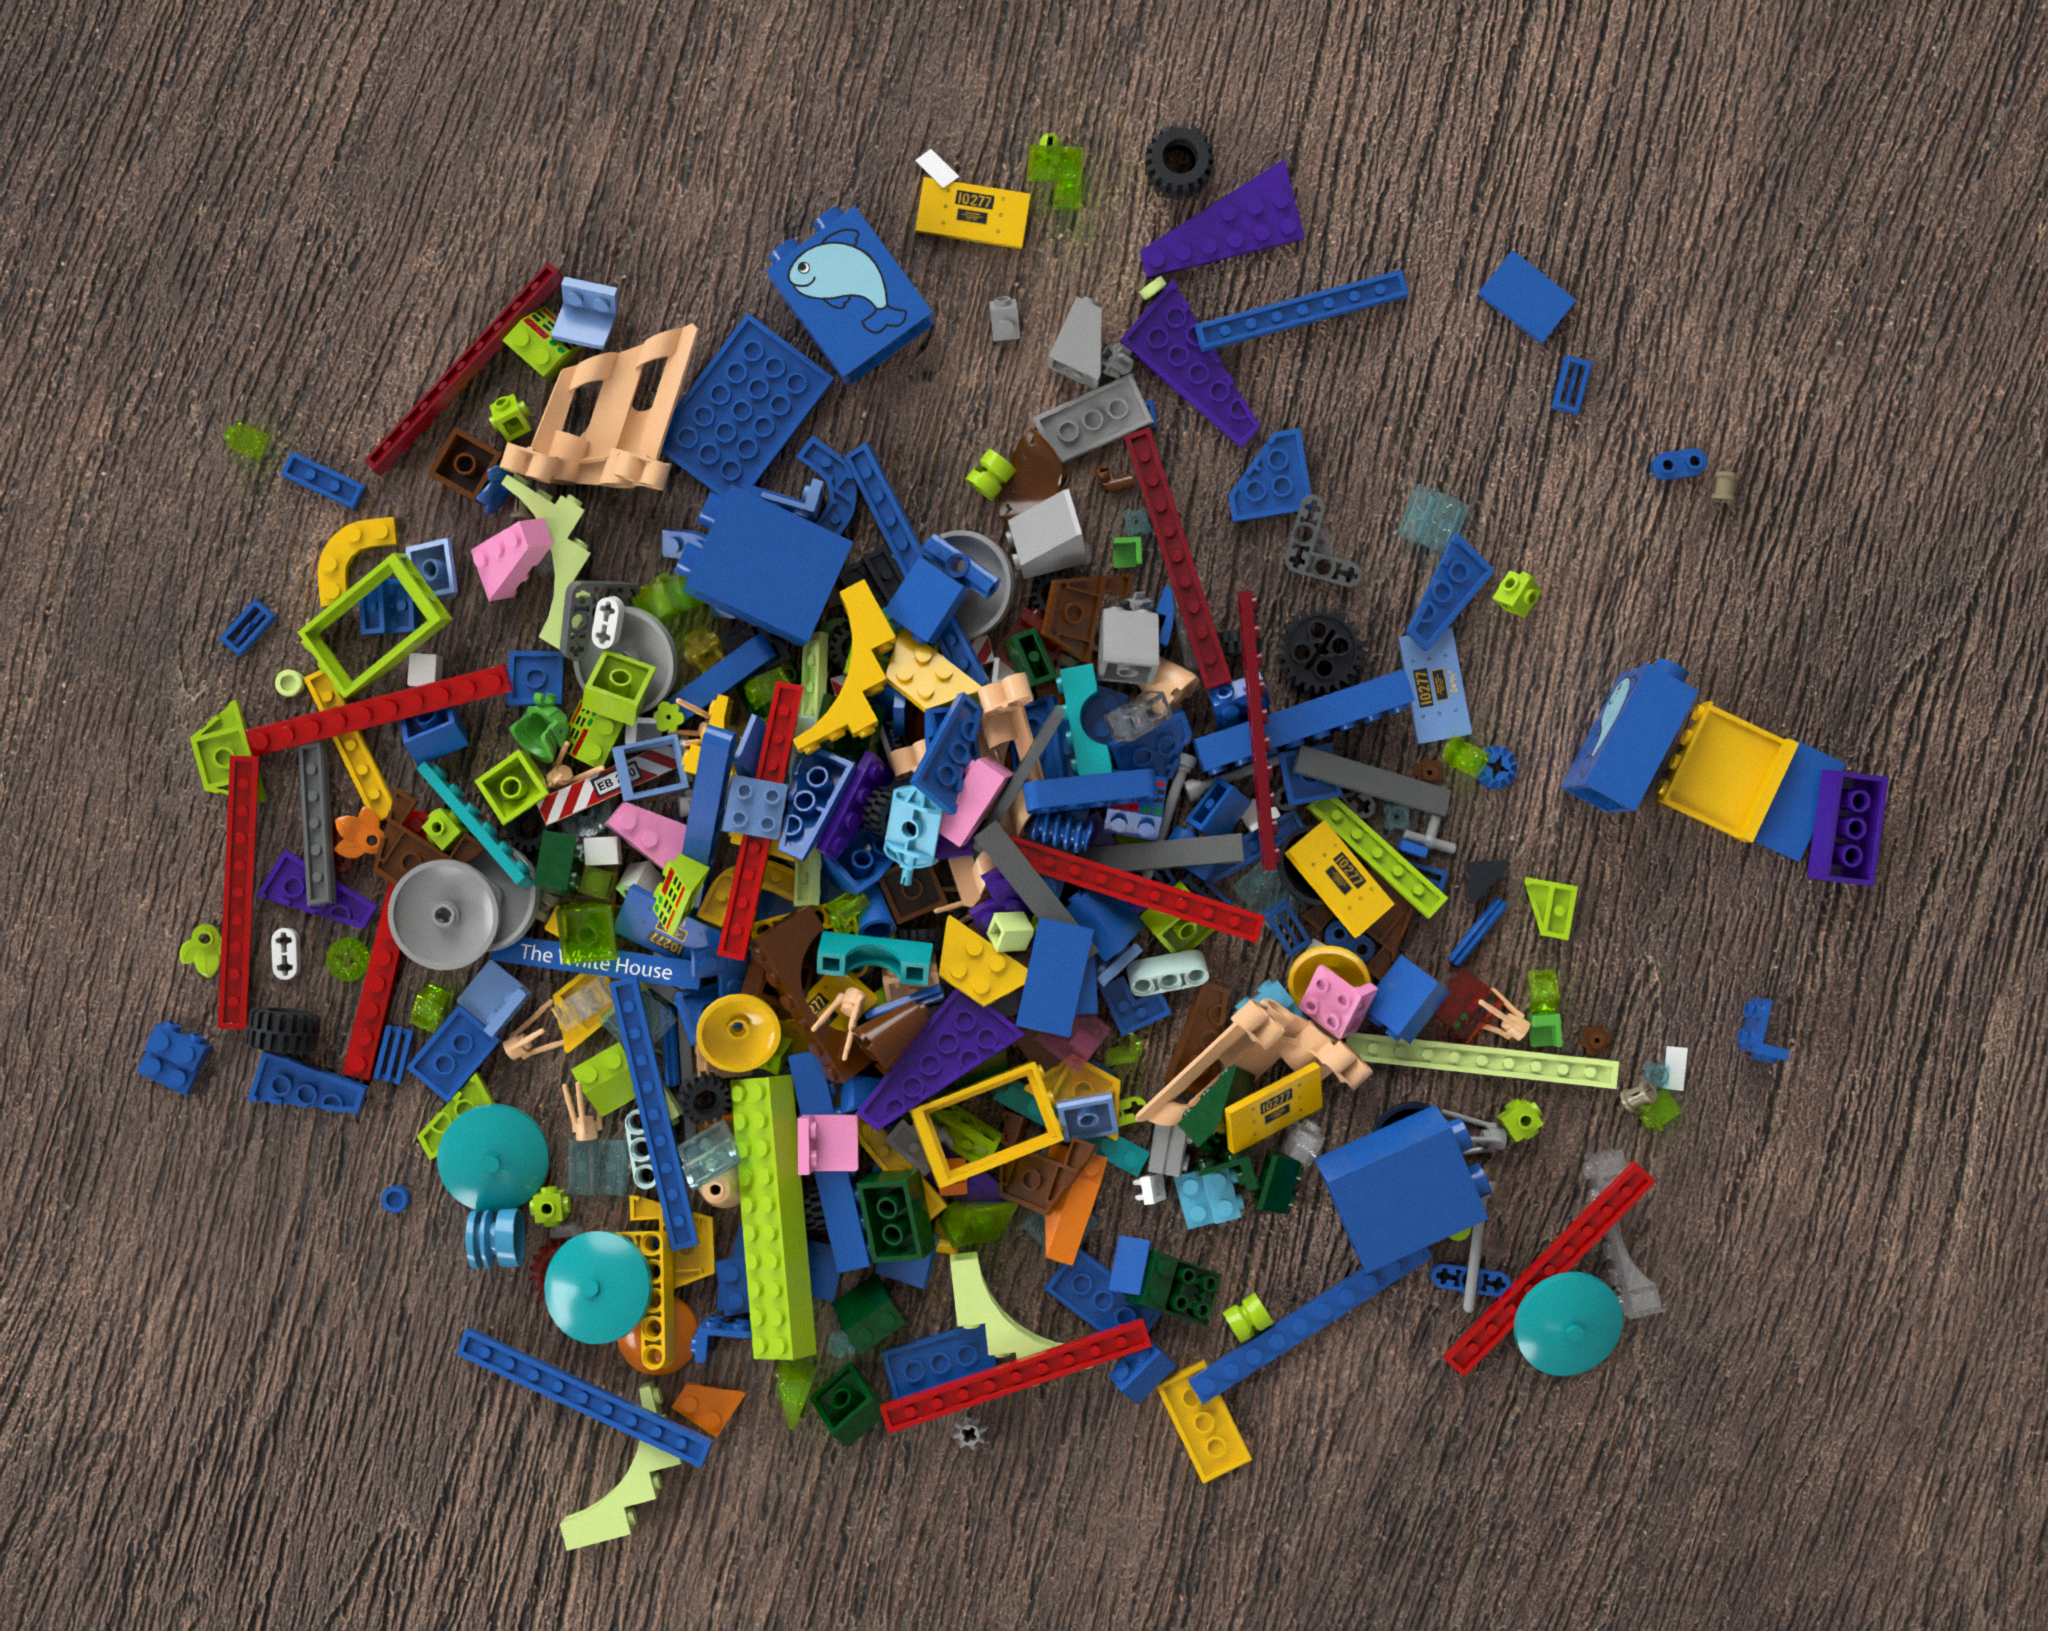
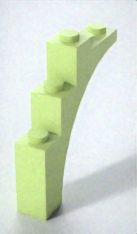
[501,473,591,650]
[950,1252,1094,1386]
[560,1380,683,1551]

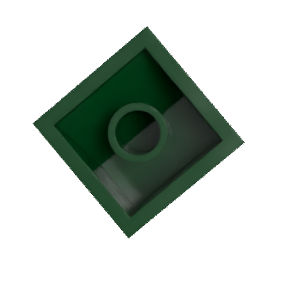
[1252,1149,1304,1214]
[832,1273,907,1354]
[809,1361,885,1447]

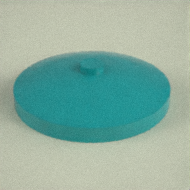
[437,1104,550,1212]
[544,1231,653,1344]
[1514,1272,1623,1376]

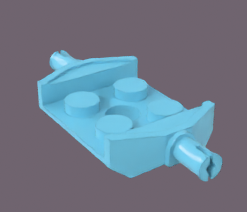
[883,785,943,886]

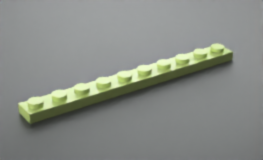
[794,631,829,907]
[1345,1032,1619,1089]

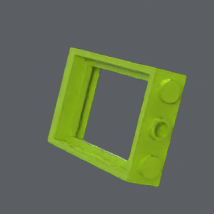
[298,552,453,698]

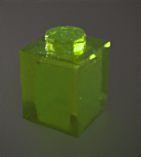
[578,865,617,900]

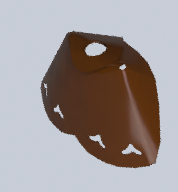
[998,429,1068,520]

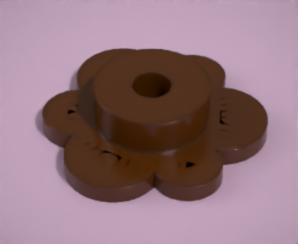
[1412,758,1444,786]
[1580,1025,1612,1056]

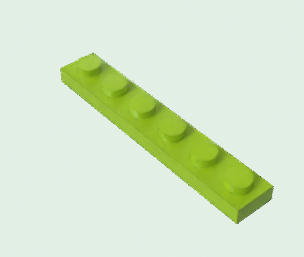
[1306,798,1448,919]

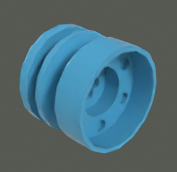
[465,1208,526,1269]

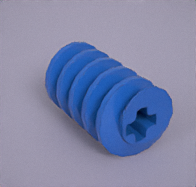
[1032,811,1094,854]

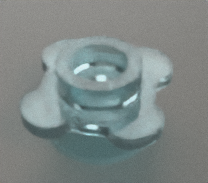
[1122,507,1151,536]
[1383,804,1410,831]
[1641,1060,1670,1089]
[828,1330,856,1358]

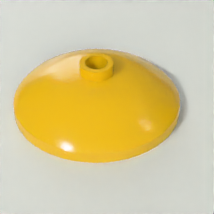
[1288,946,1371,1007]
[696,994,781,1072]

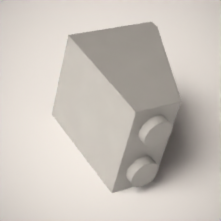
[1048,297,1102,389]
[1005,489,1087,579]
[1097,607,1159,685]

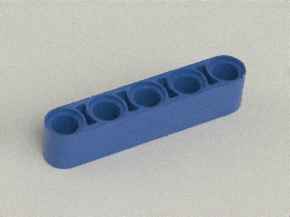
[657,633,778,730]
[1023,769,1159,814]

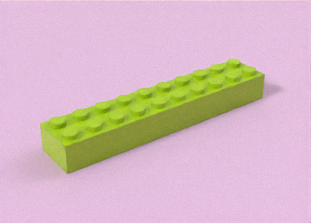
[730,1075,817,1360]

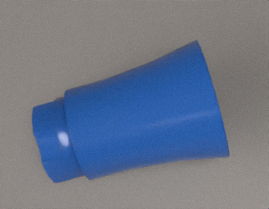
[854,882,896,938]

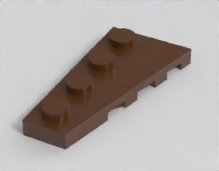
[1163,981,1229,1094]

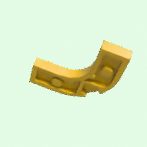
[318,517,399,607]
[696,860,795,928]

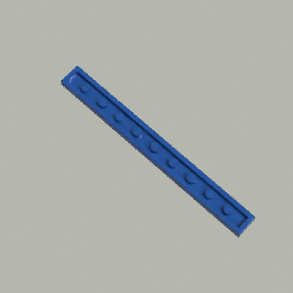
[844,442,990,687]
[609,976,700,1251]
[1187,1247,1433,1404]
[456,1327,714,1468]

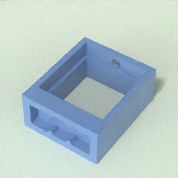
[612,734,694,803]

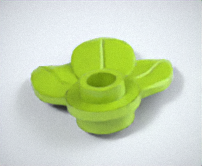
[180,924,222,978]

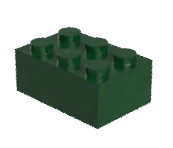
[856,1169,936,1263]

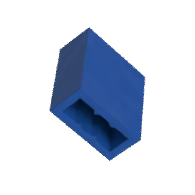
[884,556,971,645]
[1066,887,1146,962]
[1366,955,1450,1044]

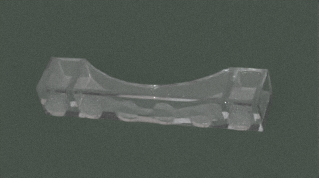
[1583,1147,1663,1319]

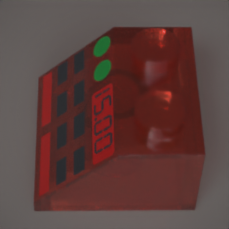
[1433,967,1504,1044]

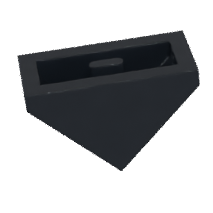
[1463,860,1511,904]

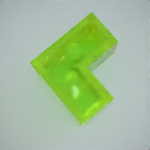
[1027,145,1083,211]
[631,572,705,623]

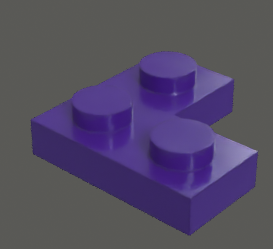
[968,867,1030,936]

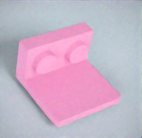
[1299,965,1379,1040]
[798,1114,859,1175]

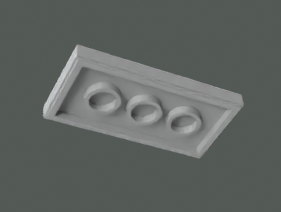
[1033,373,1154,464]

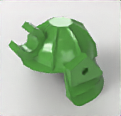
[510,692,569,764]

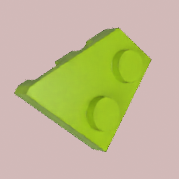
[1524,877,1578,940]

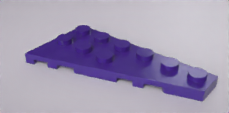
[1140,159,1304,279]
[1119,279,1260,449]
[856,988,1026,1131]

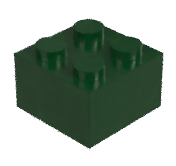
[533,830,585,897]

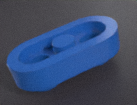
[1650,448,1707,481]
[1324,920,1375,963]

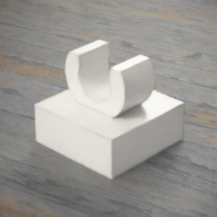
[1133,1172,1167,1205]

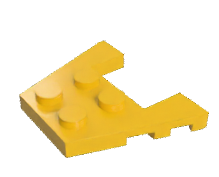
[630,1195,716,1297]

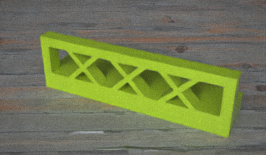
[900,1094,1001,1162]

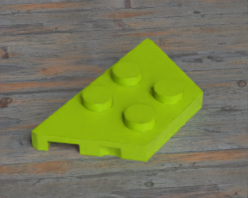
[190,700,267,802]

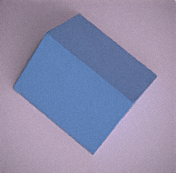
[406,538,458,601]
[1057,1090,1119,1143]

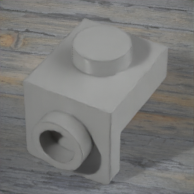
[989,296,1020,341]

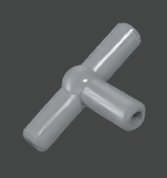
[1402,815,1457,854]

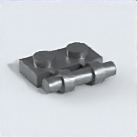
[884,1111,955,1176]

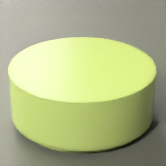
[1139,276,1166,300]
[275,669,305,697]

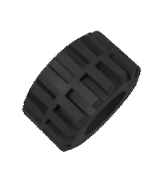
[1145,123,1214,200]
[245,1007,321,1054]

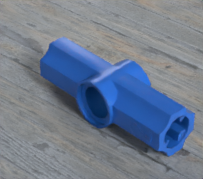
[922,534,1001,599]

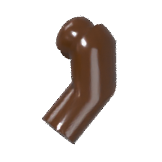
[1095,466,1135,492]

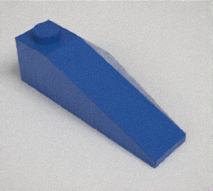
[778,748,857,862]
[821,811,916,895]

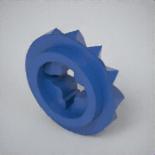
[1474,746,1518,789]

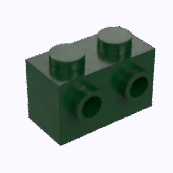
[1004,627,1057,692]

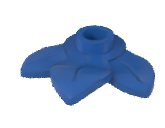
[476,465,514,515]

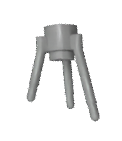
[1441,1109,1507,1156]

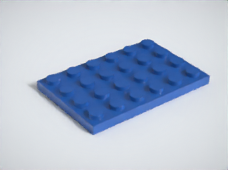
[661,313,835,498]

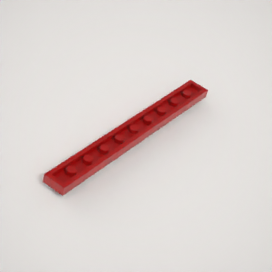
[245,663,514,756]
[717,681,805,961]
[217,755,260,1029]
[342,810,429,1080]
[1006,833,1265,943]
[1443,1160,1656,1377]
[880,1318,1152,1434]

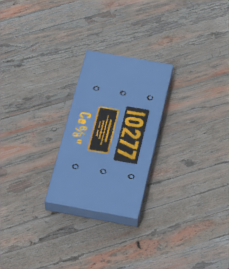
[1397,627,1472,744]

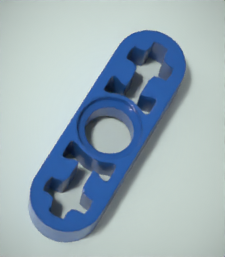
[1430,1262,1511,1297]

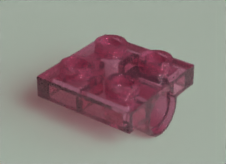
[1034,1015,1112,1073]

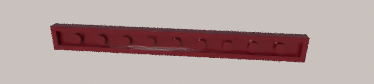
[364,262,565,477]
[1124,427,1233,691]
[1237,590,1280,871]

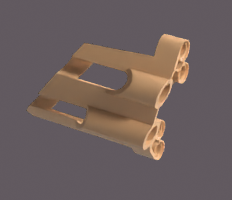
[500,323,699,491]
[888,672,1045,908]
[1135,998,1373,1126]

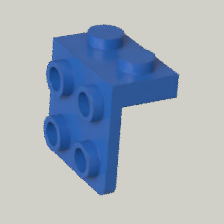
[1737,997,1790,1064]
[690,1314,752,1363]

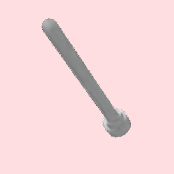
[1183,745,1308,803]
[1142,753,1197,879]
[1463,1181,1495,1313]

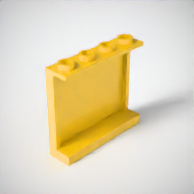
[1656,701,1799,842]

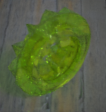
[325,937,370,981]

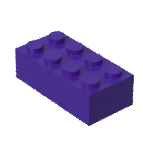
[1807,769,1889,886]

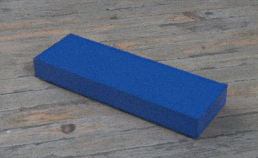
[280,451,367,511]

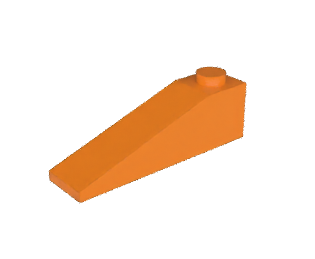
[1045,1144,1108,1266]

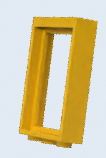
[909,1060,1066,1189]

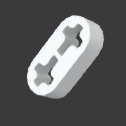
[592,596,625,649]
[271,928,301,980]

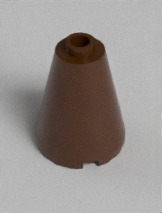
[851,1000,931,1075]

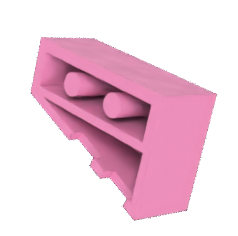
[470,518,553,601]
[939,756,1014,847]
[605,802,687,871]

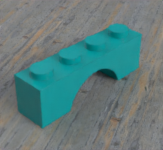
[1056,664,1113,776]
[817,931,933,986]

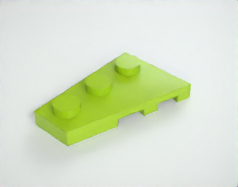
[417,1072,496,1160]

